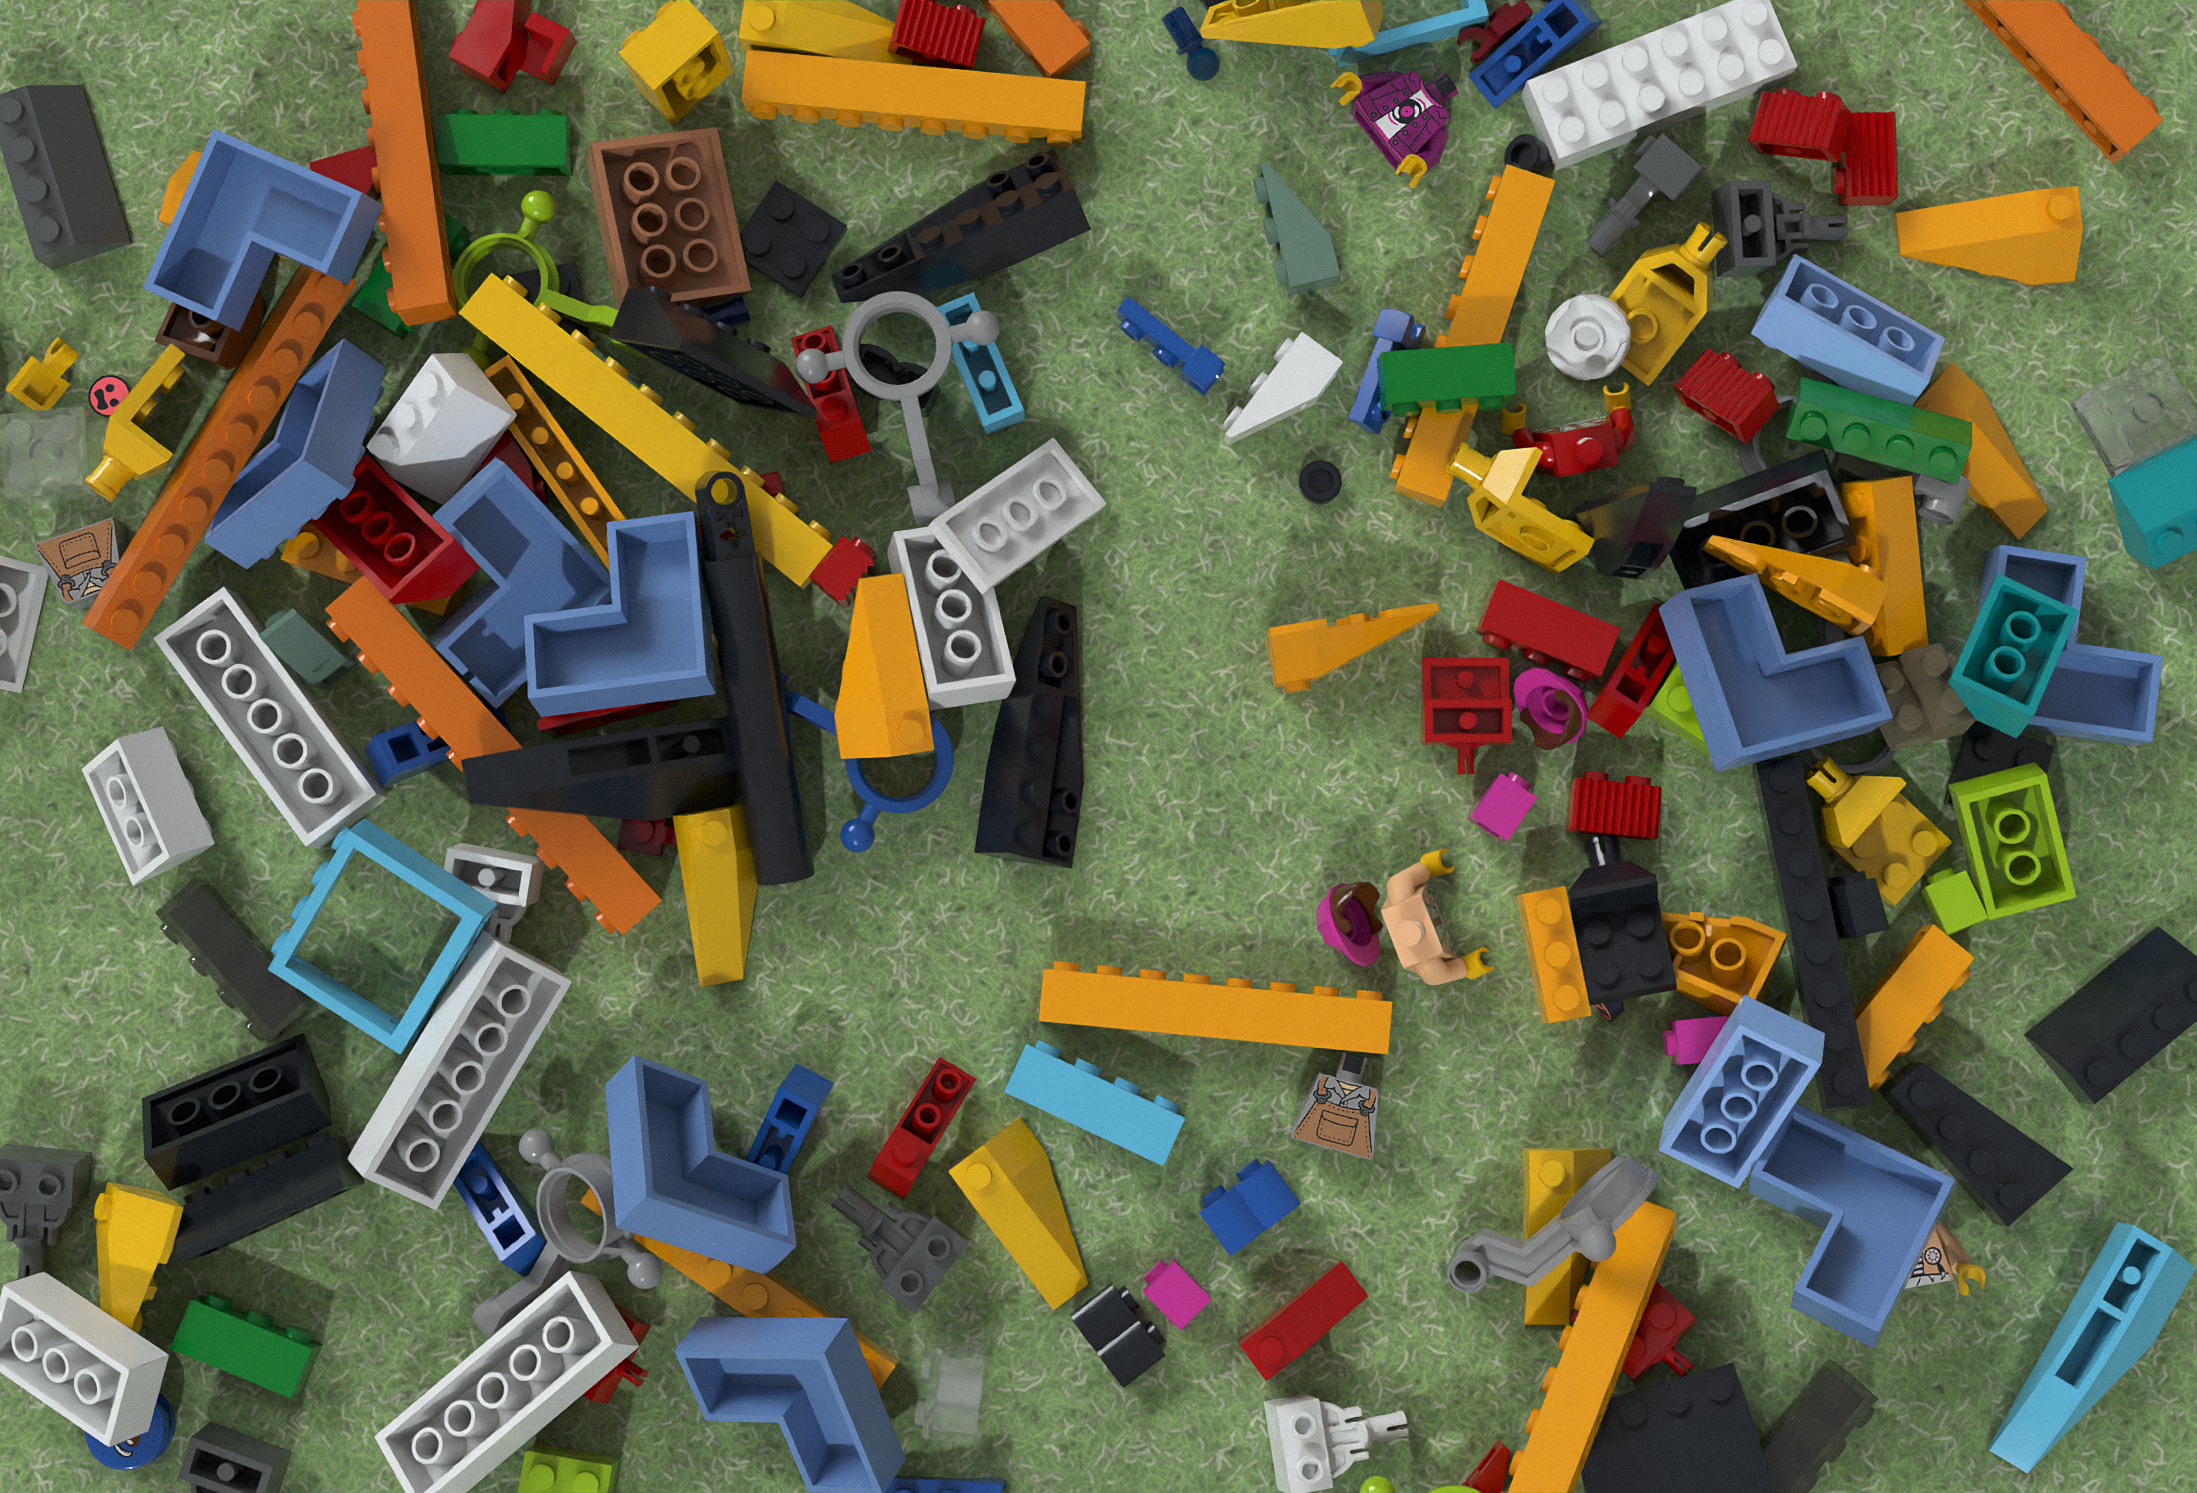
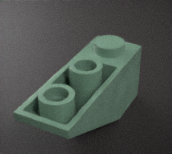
[1253,162,1341,296]
[258,608,357,690]

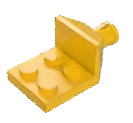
[1608,221,1728,386]
[84,343,186,502]
[1445,442,1595,575]
[1804,755,1952,906]

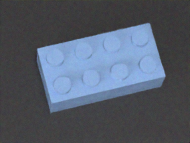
[1751,254,1945,406]
[1659,995,1825,1189]

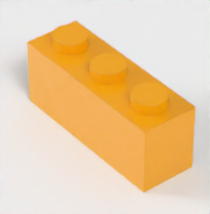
[1516,886,1592,1024]

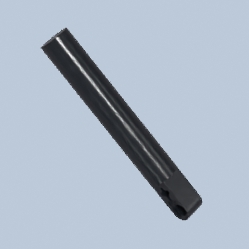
[695,471,815,885]

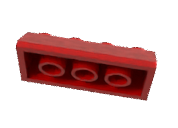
[309,454,480,605]

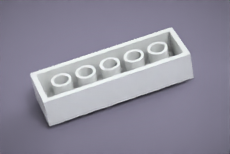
[1521,0,1797,172]
[153,586,389,849]
[347,930,572,1210]
[374,1271,640,1493]

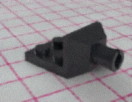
[1568,834,1677,1005]

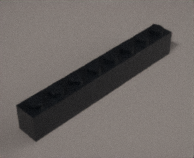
[1753,756,1872,1114]

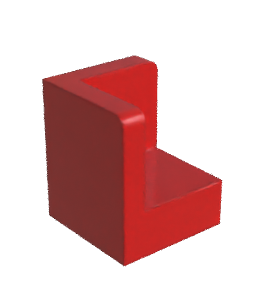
[519,11,577,86]

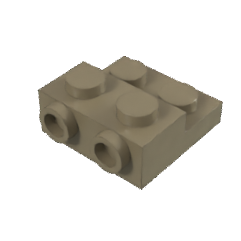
[1874,643,1976,751]

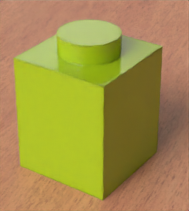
[1921,868,1988,937]

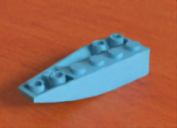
[1987,1222,2196,1474]

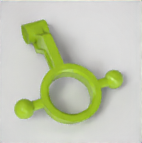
[453,190,648,372]

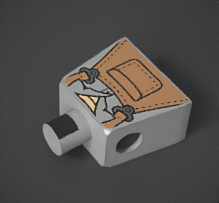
[34,517,129,610]
[1289,1052,1379,1160]

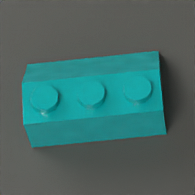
[2107,437,2197,570]
[1948,573,2080,739]

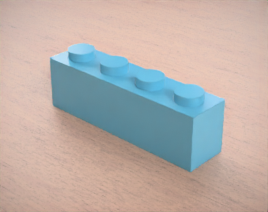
[1004,1039,1185,1166]

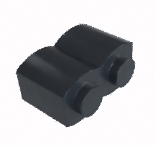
[847,344,941,418]
[1827,871,1890,939]
[1070,1282,1167,1388]

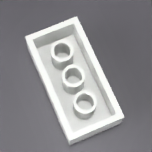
[887,527,1016,711]
[0,1272,169,1447]

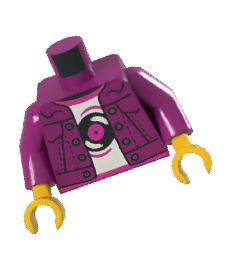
[1331,71,1458,188]

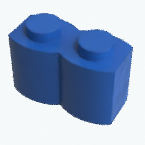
[1198,1158,1301,1256]

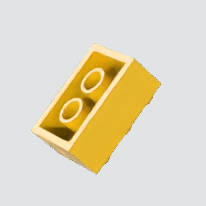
[618,0,734,127]

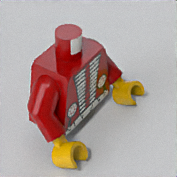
[1500,382,1636,477]

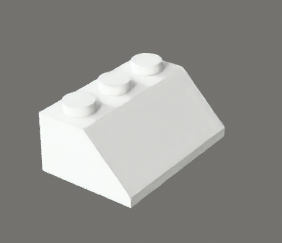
[366,353,517,505]
[0,556,49,693]
[82,726,215,886]

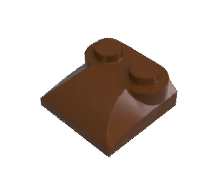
[155,289,266,370]

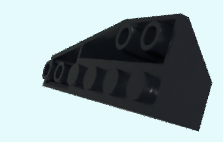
[831,149,1091,303]
[1565,476,1697,581]
[974,596,1084,868]
[461,717,737,822]

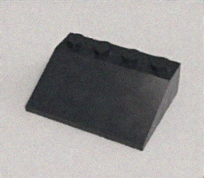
[608,285,817,419]
[1580,1363,1775,1493]

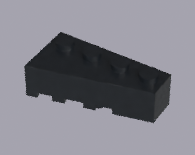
[1878,1062,2074,1227]

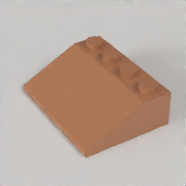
[585,127,751,310]

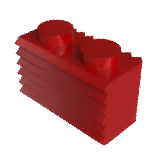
[887,0,986,71]
[1747,88,1852,162]
[1831,111,1898,206]
[1673,348,1779,444]
[810,535,877,608]
[1566,771,1662,841]

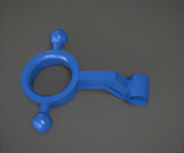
[781,672,954,853]

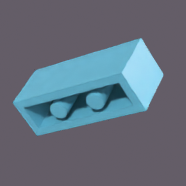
[937,292,1025,436]

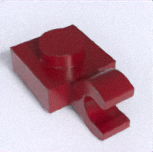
[1456,0,1533,64]
[617,818,677,856]

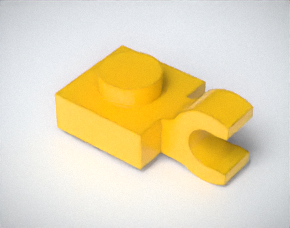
[5,337,79,417]

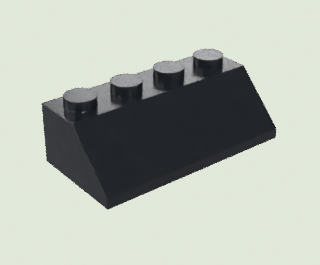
[1669,448,1857,590]
[2023,926,2197,1104]
[142,1033,332,1191]
[175,1132,365,1263]

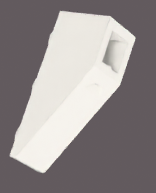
[1223,332,1343,445]

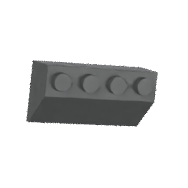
[0,85,132,270]

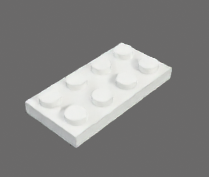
[928,438,1107,595]

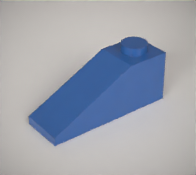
[1468,0,1603,109]
[364,697,511,788]
[745,1063,834,1175]
[453,1140,548,1277]

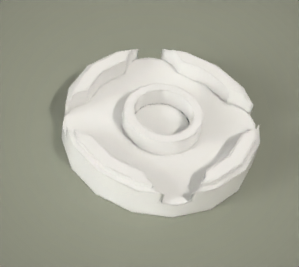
[1545,294,1632,380]

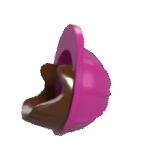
[1513,668,1589,750]
[1316,881,1383,967]

